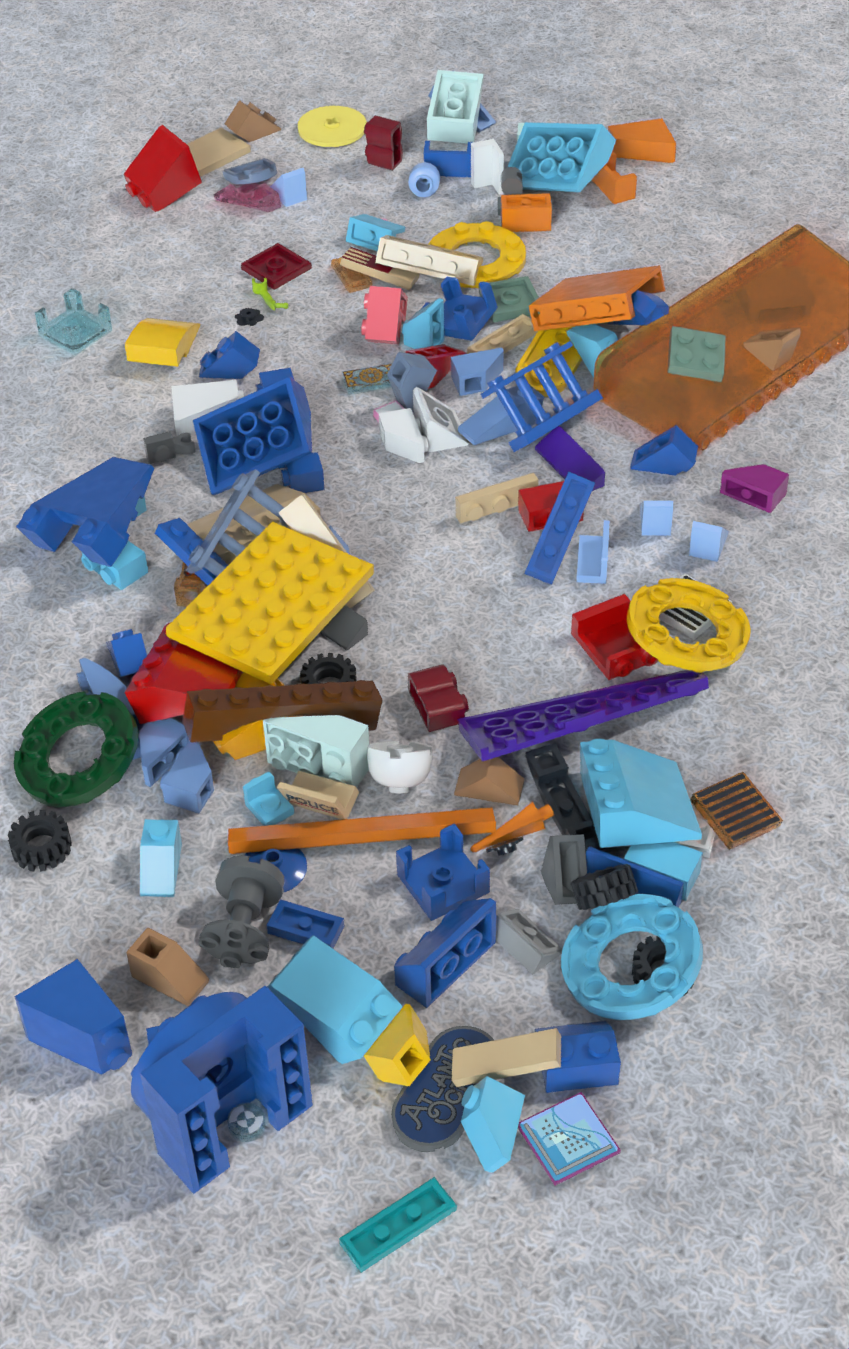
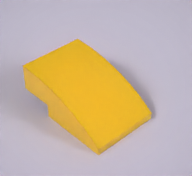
[125,318,200,367]

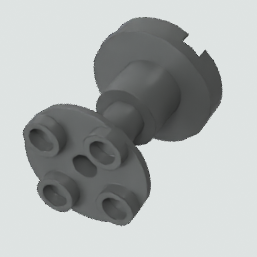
[198,855,285,968]

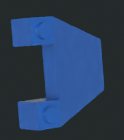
[16,457,154,567]

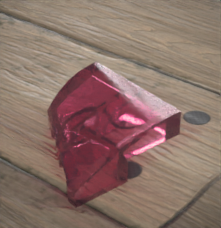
[213,183,281,212]

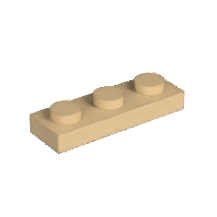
[455,473,539,524]

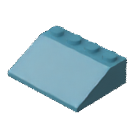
[508,122,616,192]
[580,739,702,848]

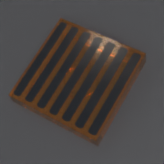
[690,772,783,850]

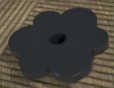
[235,308,264,326]
[486,837,524,856]

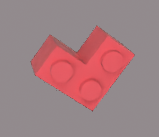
[361,286,408,344]

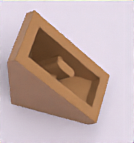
[743,328,801,371]
[454,757,524,806]

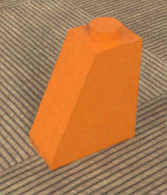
[608,118,676,163]

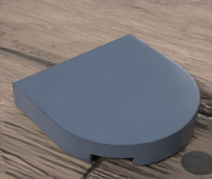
[223,158,277,184]

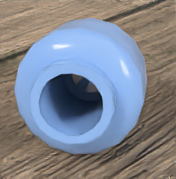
[408,162,440,197]

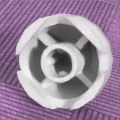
[367,741,432,794]

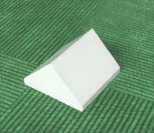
[413,386,469,453]

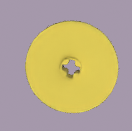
[298,106,367,147]

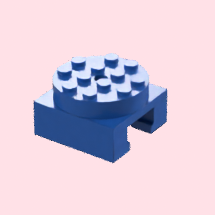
[131,986,313,1194]

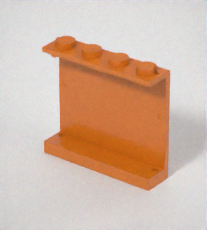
[529,265,666,331]

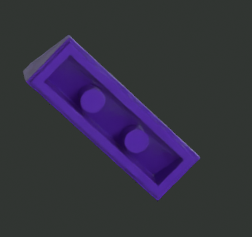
[535,426,605,491]

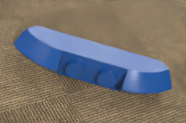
[606,290,669,325]

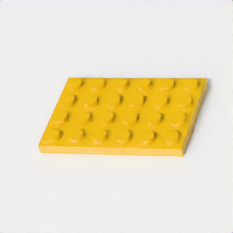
[166,521,374,684]

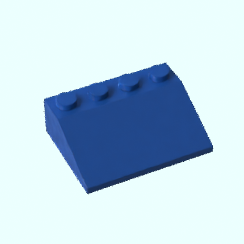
[193,376,312,495]

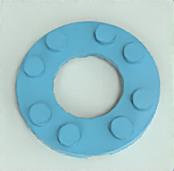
[561,894,703,1020]

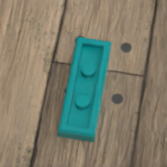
[339,1177,457,1273]

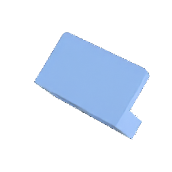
[577,520,610,584]

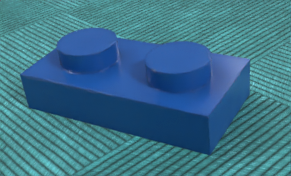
[266,899,345,949]

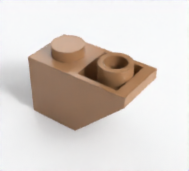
[224,100,281,142]
[126,927,209,1007]

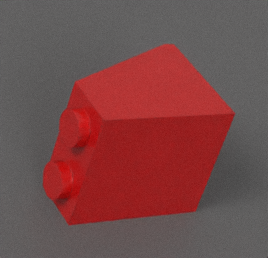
[124,124,202,212]

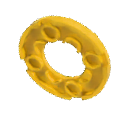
[428,221,526,288]
[627,578,751,673]

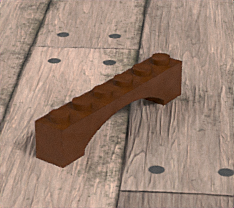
[183,680,383,743]

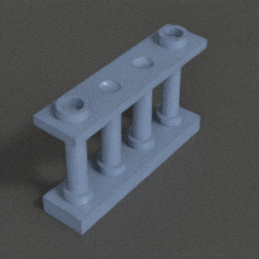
[186,469,290,576]

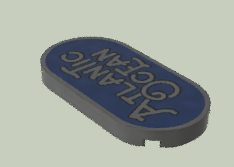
[391,1026,494,1152]

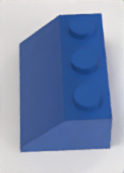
[394,898,496,1008]

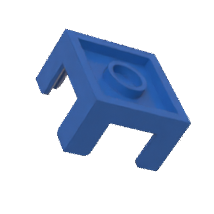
[421,276,498,341]
[396,824,490,921]

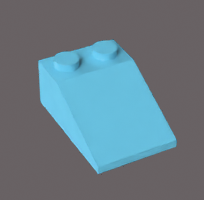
[267,935,403,1064]

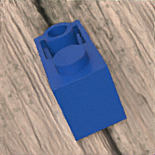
[199,331,260,379]
[106,629,147,677]

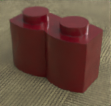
[364,115,403,171]
[408,664,469,732]

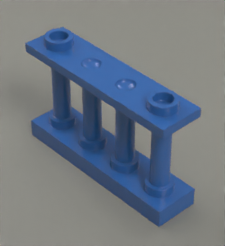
[480,341,603,452]

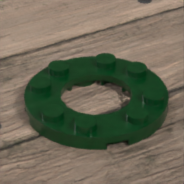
[14,691,138,807]

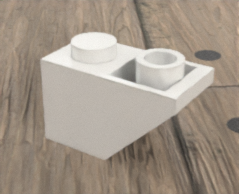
[378,408,428,463]

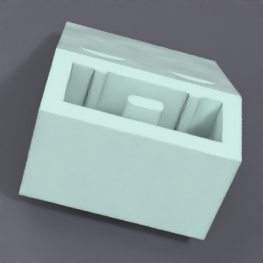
[263,715,369,788]

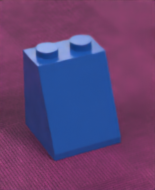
[14,959,133,1075]

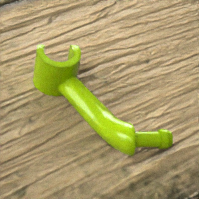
[252,278,288,311]

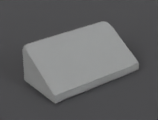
[496,909,562,975]

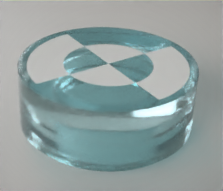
[227,1103,266,1142]

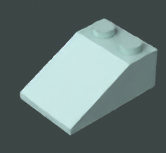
[427,70,484,144]

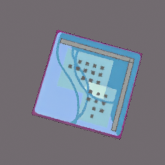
[518,1092,621,1186]

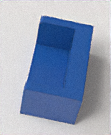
[423,141,473,177]

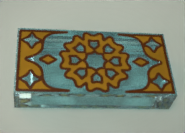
[342,363,393,395]

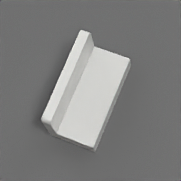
[471,139,504,195]

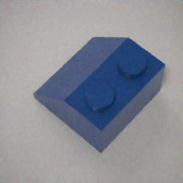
[534,1021,621,1093]

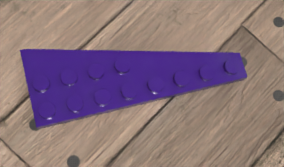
[457,670,709,761]

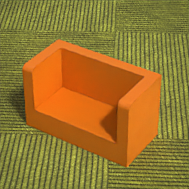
[592,151,637,204]
[501,193,552,232]

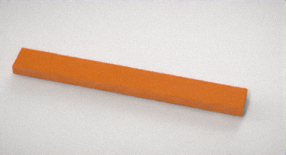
[228,807,496,854]

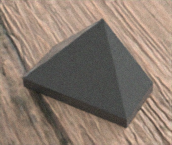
[541,834,587,905]

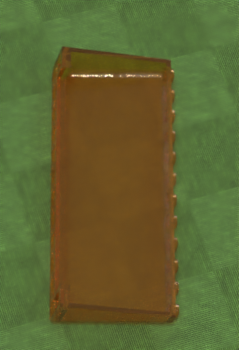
[593,224,849,452]

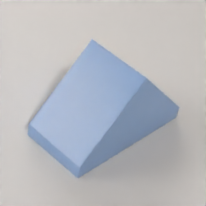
[268,168,307,207]
[640,501,673,536]
[689,521,729,562]

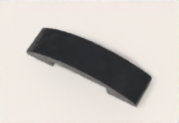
[525,743,610,854]

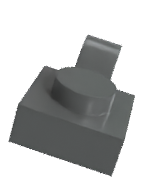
[143,431,196,464]

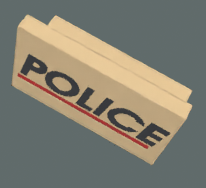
[277,771,359,819]

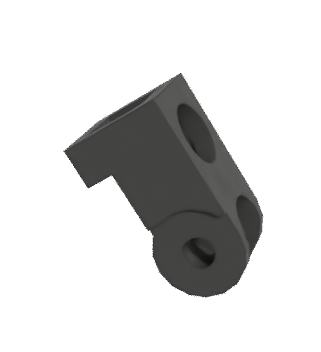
[498,167,523,216]

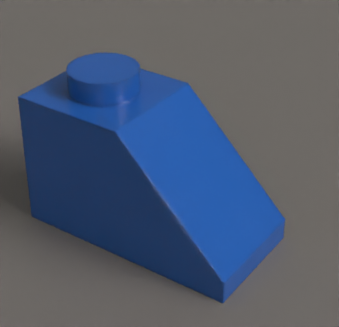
[630,425,698,476]

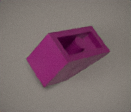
[720,464,789,513]

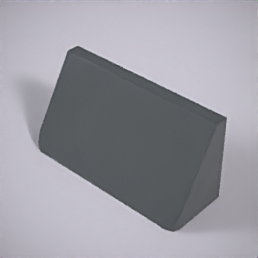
[320,605,368,651]

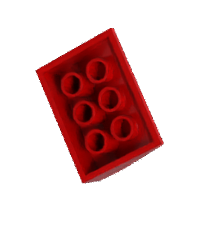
[124,622,243,724]

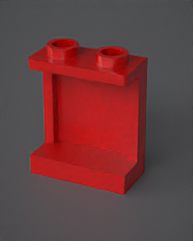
[571,594,658,680]

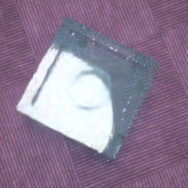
[35,288,112,356]

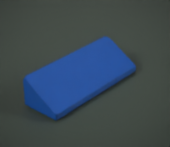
[586,847,684,908]

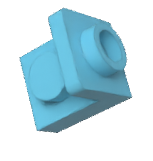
[243,772,294,826]

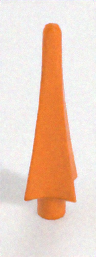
[470,801,554,852]

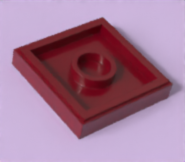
[241,243,312,290]

